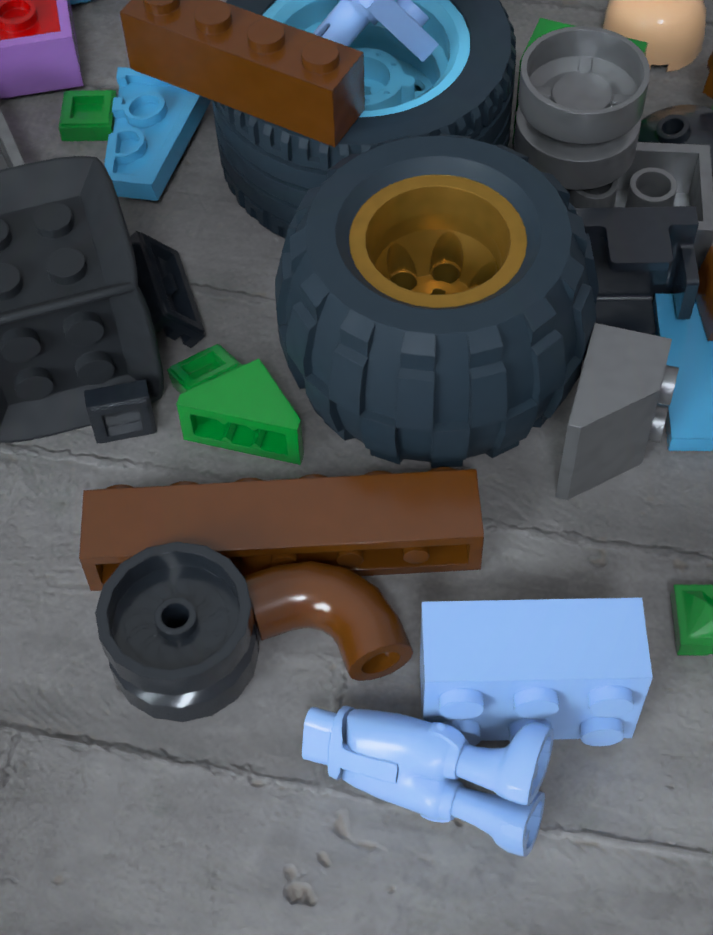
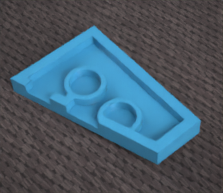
[104,67,211,201]

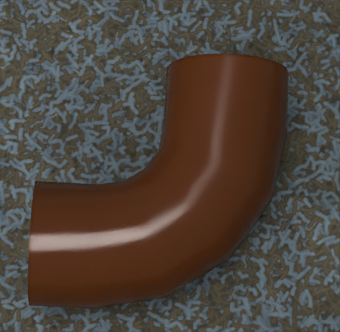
[243,561,413,681]

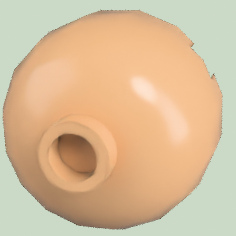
[603,0,706,72]

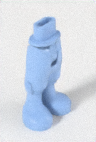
[302,705,554,857]

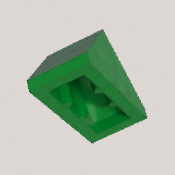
[176,358,304,465]

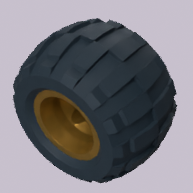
[275,134,599,468]

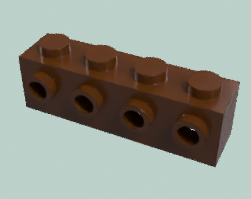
[120,0,365,147]

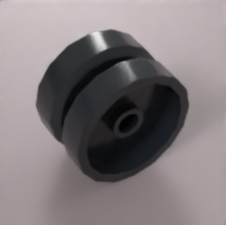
[95,542,259,722]

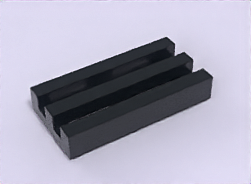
[130,231,205,348]

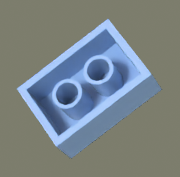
[420,598,653,746]

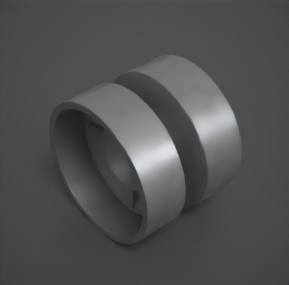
[514,26,650,190]

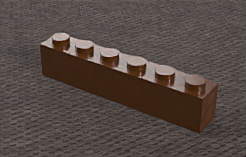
[79,467,484,591]

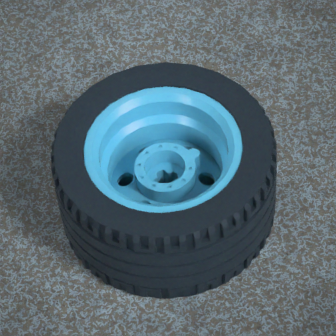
[212,0,516,238]

